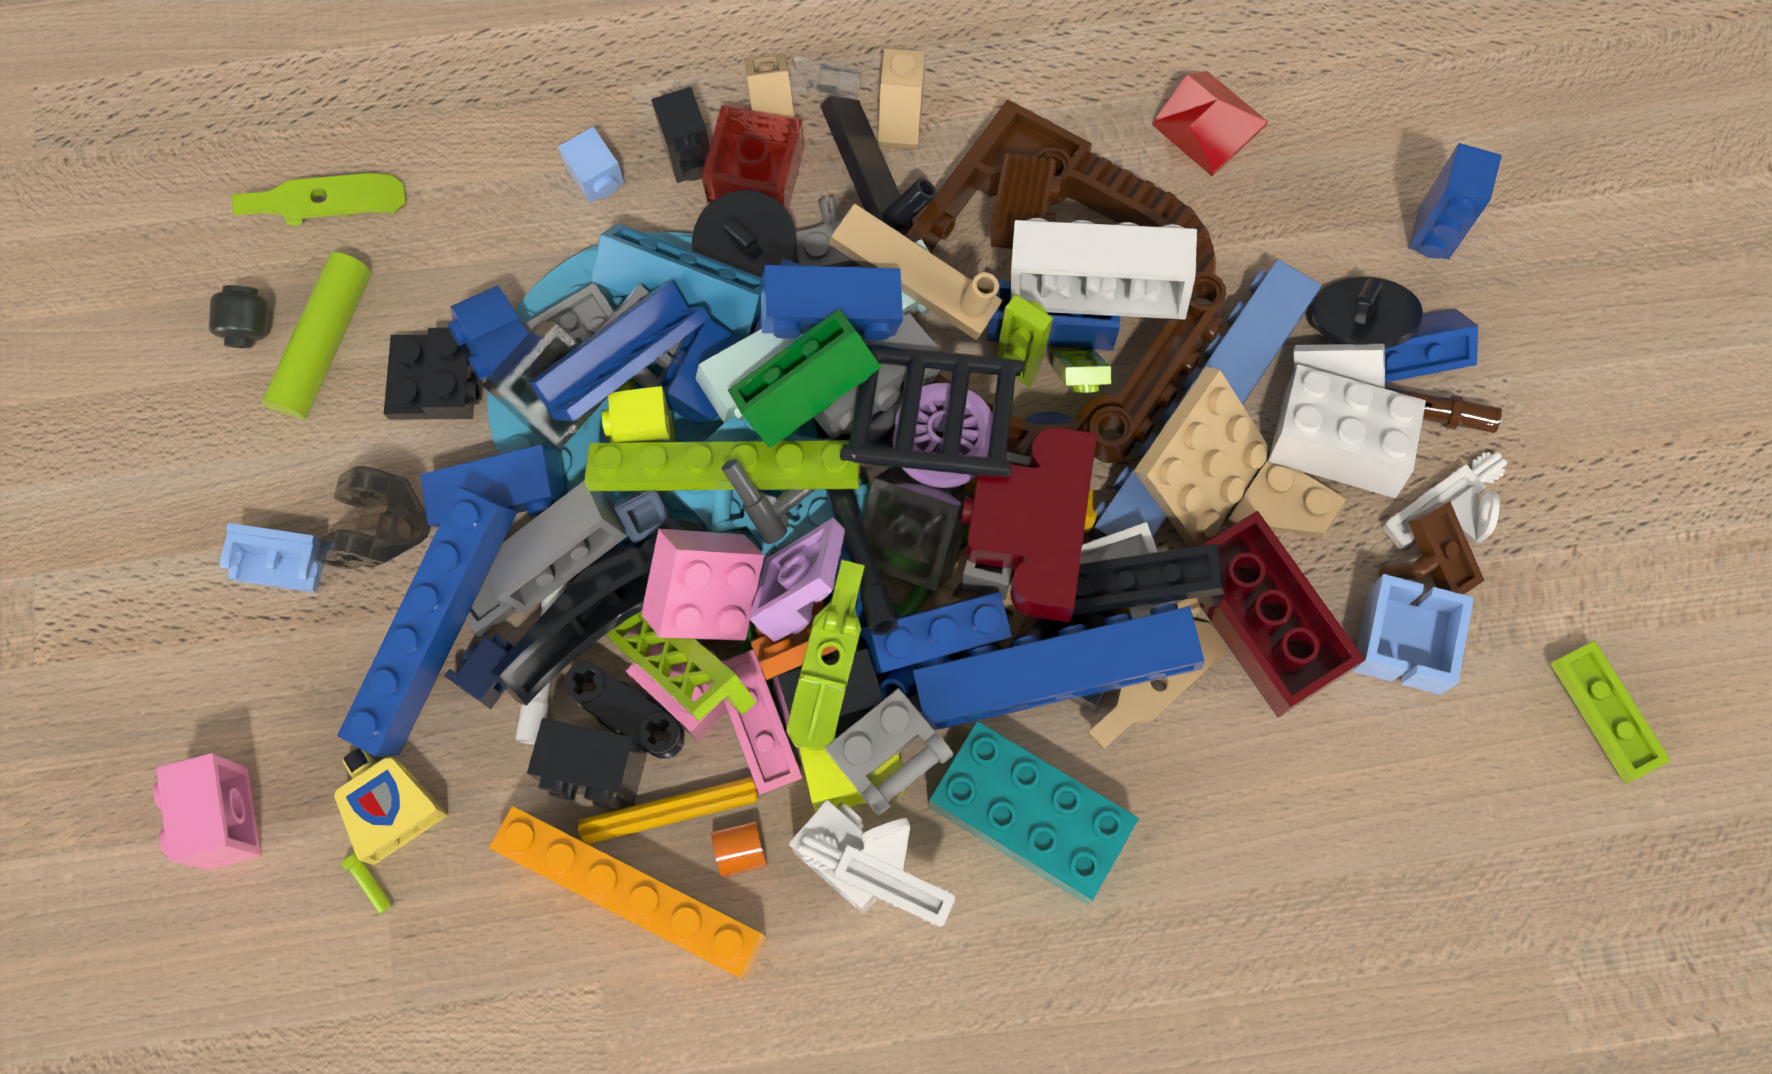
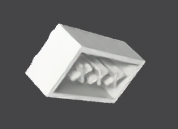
[1011,218,1197,319]

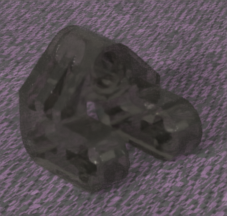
[316,466,430,569]

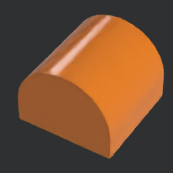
[711,820,768,878]

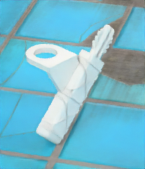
[1383,452,1507,549]
[798,818,955,927]

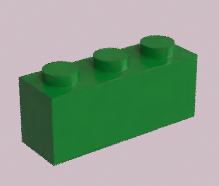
[728,308,882,448]

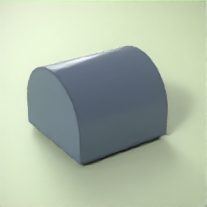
[613,491,670,545]

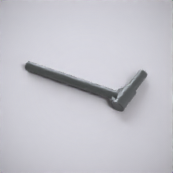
[721,381,933,544]

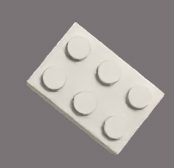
[1268,364,1426,498]

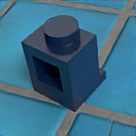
[444,634,514,709]

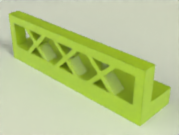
[606,611,757,722]

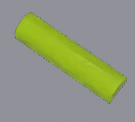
[261,252,372,420]

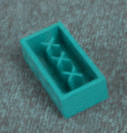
[928,721,1140,905]

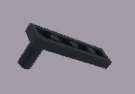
[820,96,937,236]
[1041,543,1225,620]

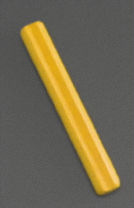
[578,777,758,844]

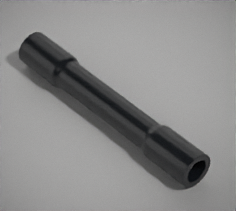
[825,489,898,636]

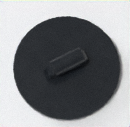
[692,190,797,278]
[1312,277,1423,349]

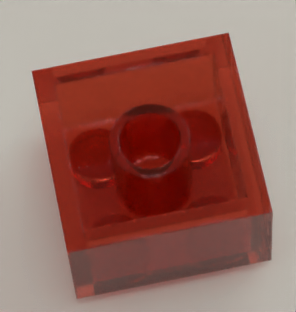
[701,105,805,212]

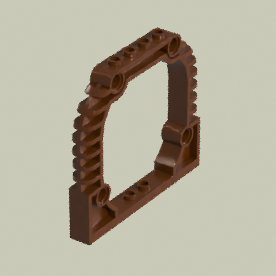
[902,99,1226,463]

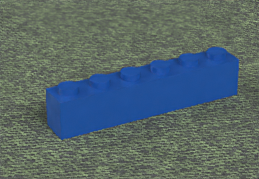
[337,486,517,757]
[913,603,1205,731]

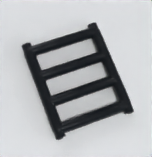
[840,345,1024,478]

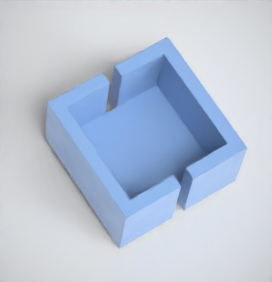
[1352,574,1474,695]

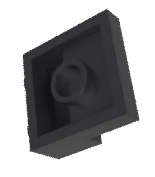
[384,328,481,420]

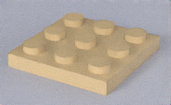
[1134,366,1270,547]

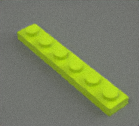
[584,440,860,491]

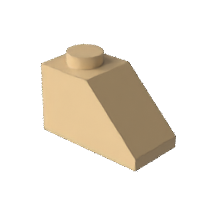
[878,48,925,149]
[745,53,795,125]

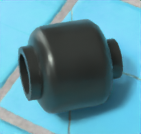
[209,285,269,349]

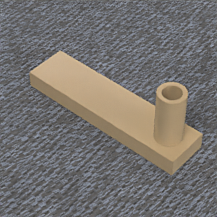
[828,203,1003,340]

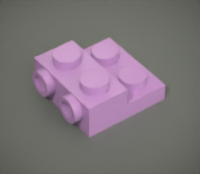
[749,518,845,642]

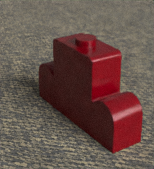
[962,428,1097,622]

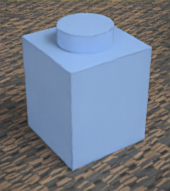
[558,127,625,203]

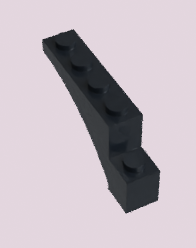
[490,517,706,706]

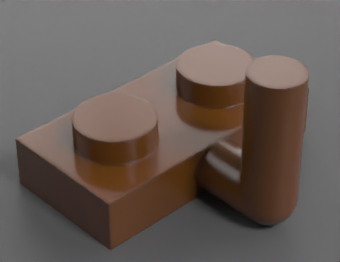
[1379,501,1485,595]

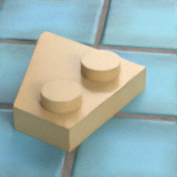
[1225,457,1347,539]

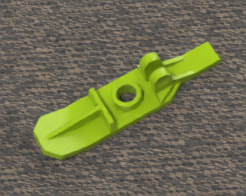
[231,173,406,226]
[786,560,865,752]

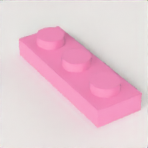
[722,650,802,795]

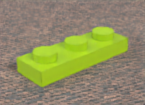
[996,294,1053,388]
[1052,349,1111,393]
[1550,640,1671,784]

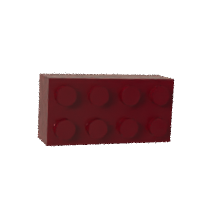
[1197,511,1365,718]

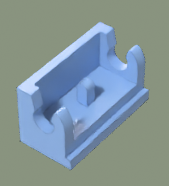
[220,523,328,593]

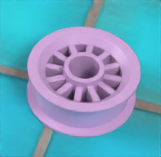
[893,383,993,488]

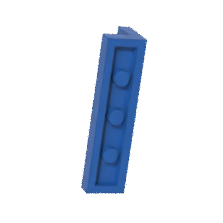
[529,282,710,422]

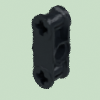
[564,662,685,759]

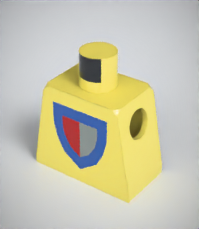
[334,748,448,865]

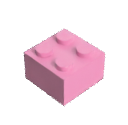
[641,529,764,640]
[153,753,261,870]

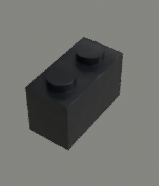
[651,87,715,183]

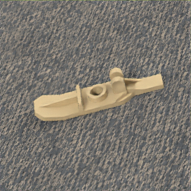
[1087,621,1227,750]

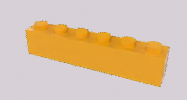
[489,806,766,980]

